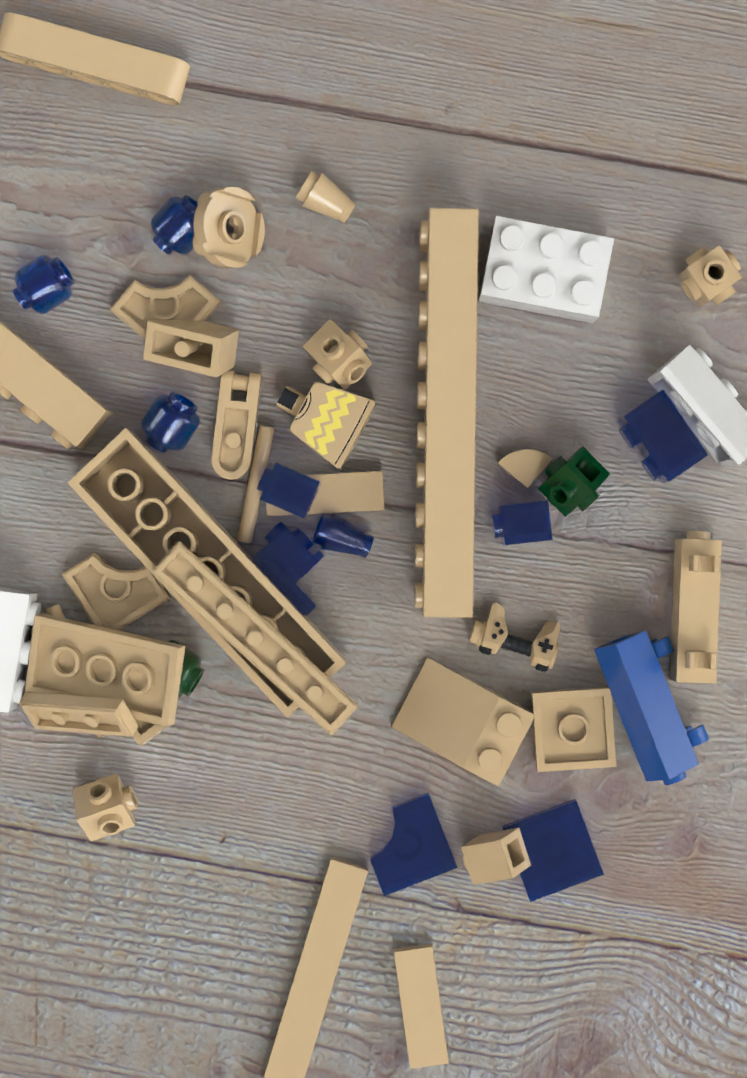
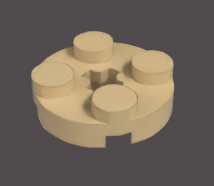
[193,187,265,268]

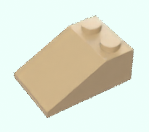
[391,657,536,787]

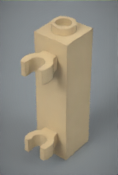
[669,531,722,684]

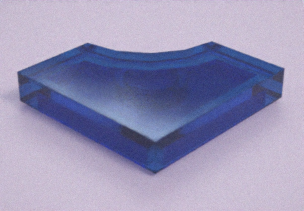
[370,792,457,896]

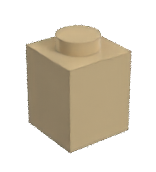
[461,828,531,885]

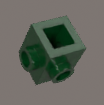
[538,446,610,517]

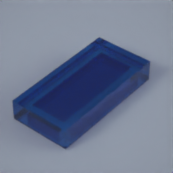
[252,548,318,616]

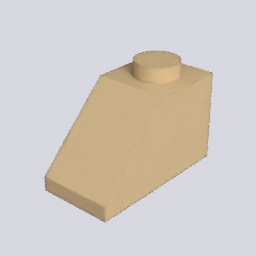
[143,320,239,378]

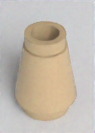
[295,170,356,223]

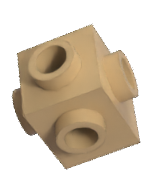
[678,245,742,307]
[302,319,373,391]
[72,773,138,841]

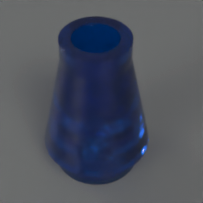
[312,513,374,558]

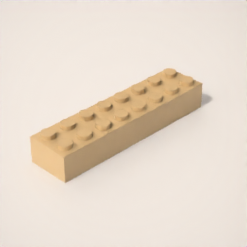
[67,428,347,718]

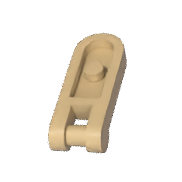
[211,370,262,480]

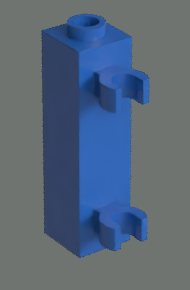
[594,630,709,785]

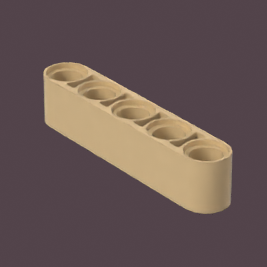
[0,12,190,106]

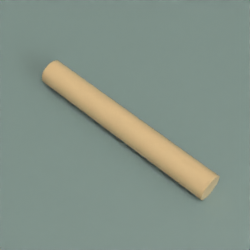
[237,425,275,544]

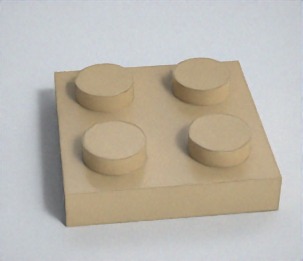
[531,687,617,772]

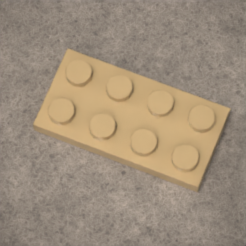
[25,613,185,727]

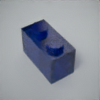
[618,390,708,483]

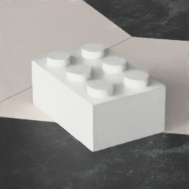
[478,216,614,323]

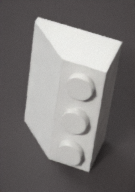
[647,345,747,469]
[0,587,41,712]

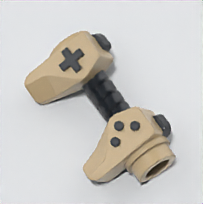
[469,603,561,672]

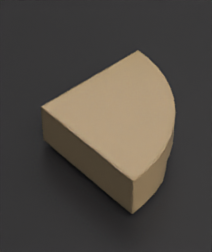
[497,449,553,489]

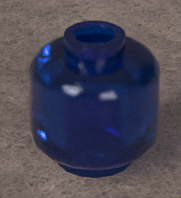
[150,195,198,255]
[13,255,75,314]
[141,392,200,453]

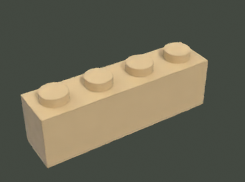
[0,321,113,449]

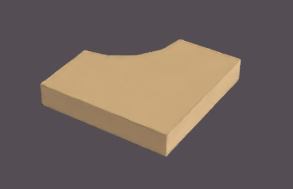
[109,275,221,340]
[62,553,171,631]

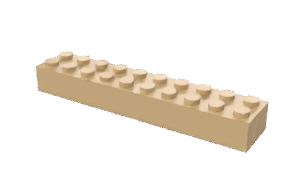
[414,208,479,618]

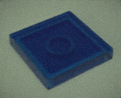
[502,799,604,902]

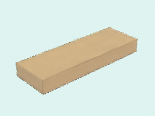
[265,471,385,517]
[19,692,139,737]
[394,943,449,1069]

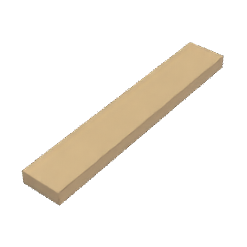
[151,541,359,736]
[263,857,368,1078]

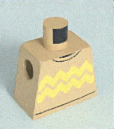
[276,381,376,471]

